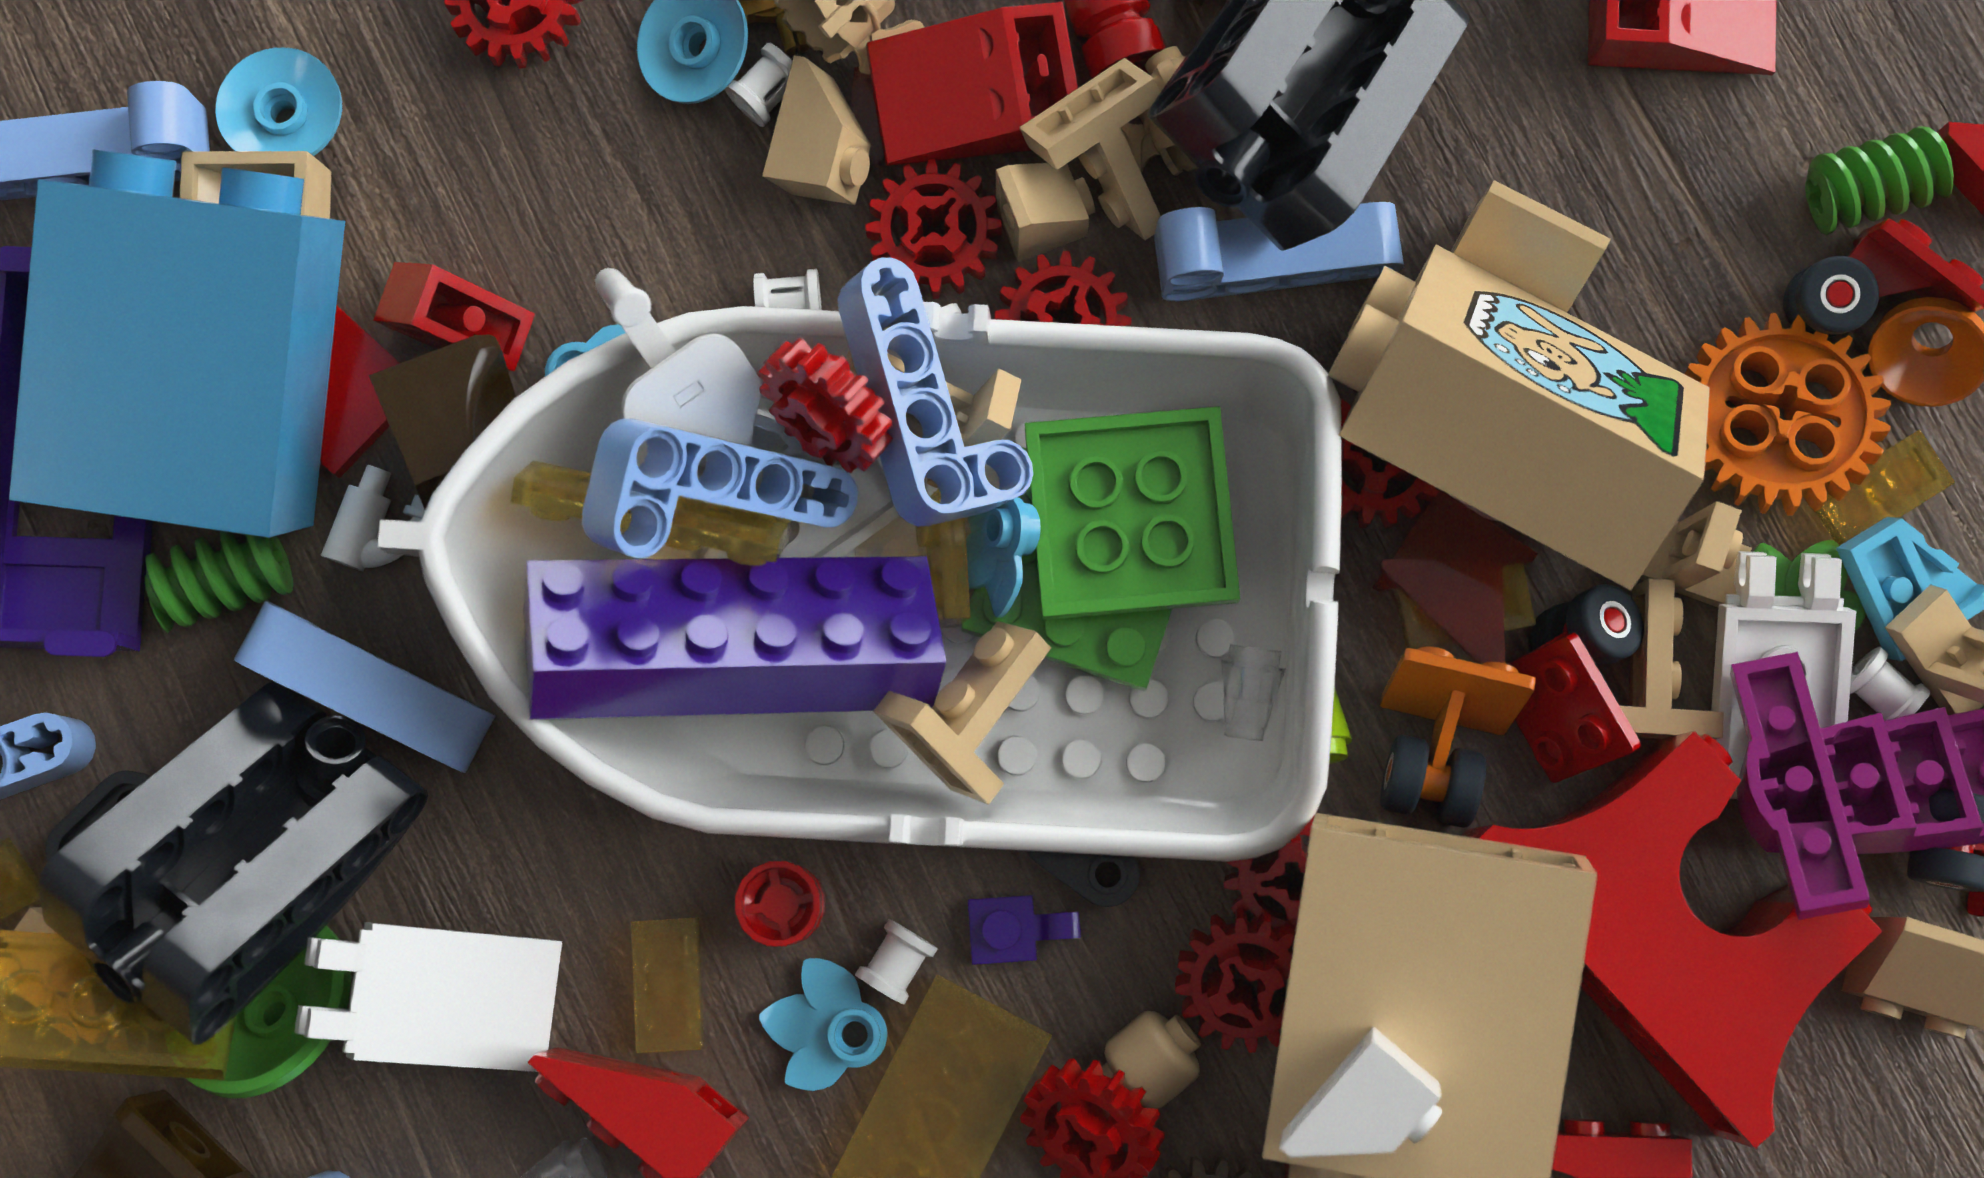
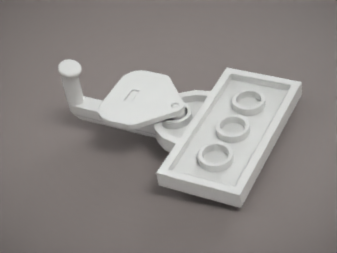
[595,268,900,559]

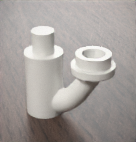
[321,465,425,572]

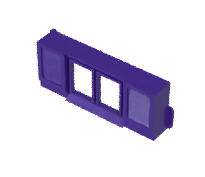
[0,246,153,657]

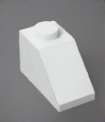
[1280,1027,1442,1158]

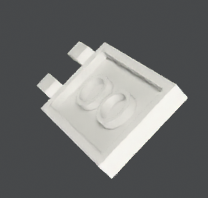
[1711,551,1856,799]
[295,922,562,1072]

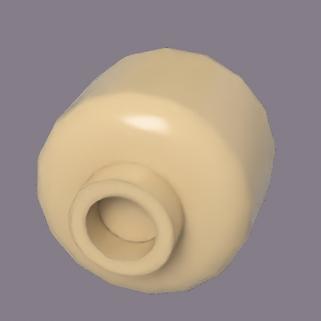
[1102,1011,1201,1109]

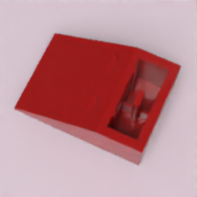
[1588,0,1776,75]
[866,2,1078,166]
[527,1047,749,1178]

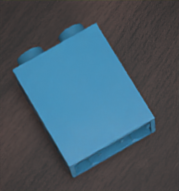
[9,149,345,537]

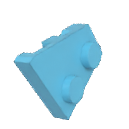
[1836,517,1984,661]

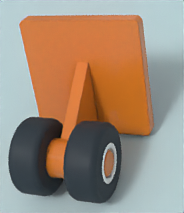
[1380,646,1536,828]

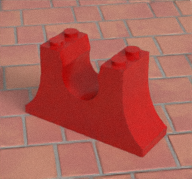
[1460,731,1883,1149]

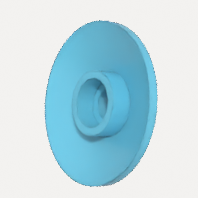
[637,0,748,104]
[216,47,342,156]

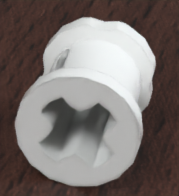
[725,43,793,127]
[754,269,822,310]
[1850,646,1930,721]
[855,919,938,1005]

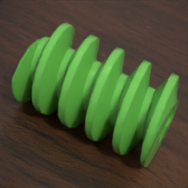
[1805,126,1954,235]
[145,531,293,633]

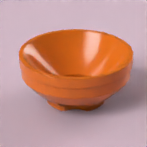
[1868,297,1984,407]

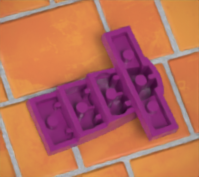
[1730,652,1984,920]

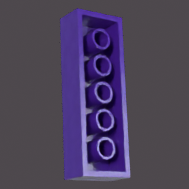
[523,556,947,720]

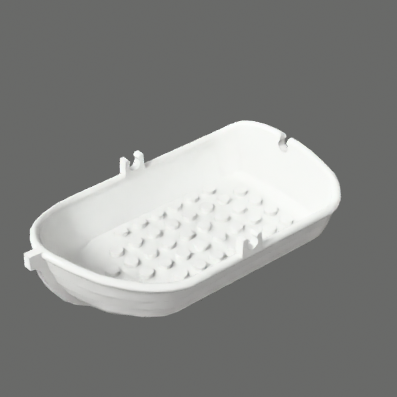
[377,302,1341,862]

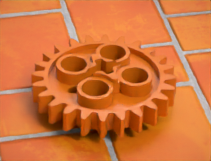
[1685,313,1891,516]

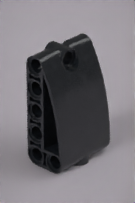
[1147,0,1470,251]
[38,681,428,1045]

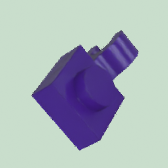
[968,895,1081,965]

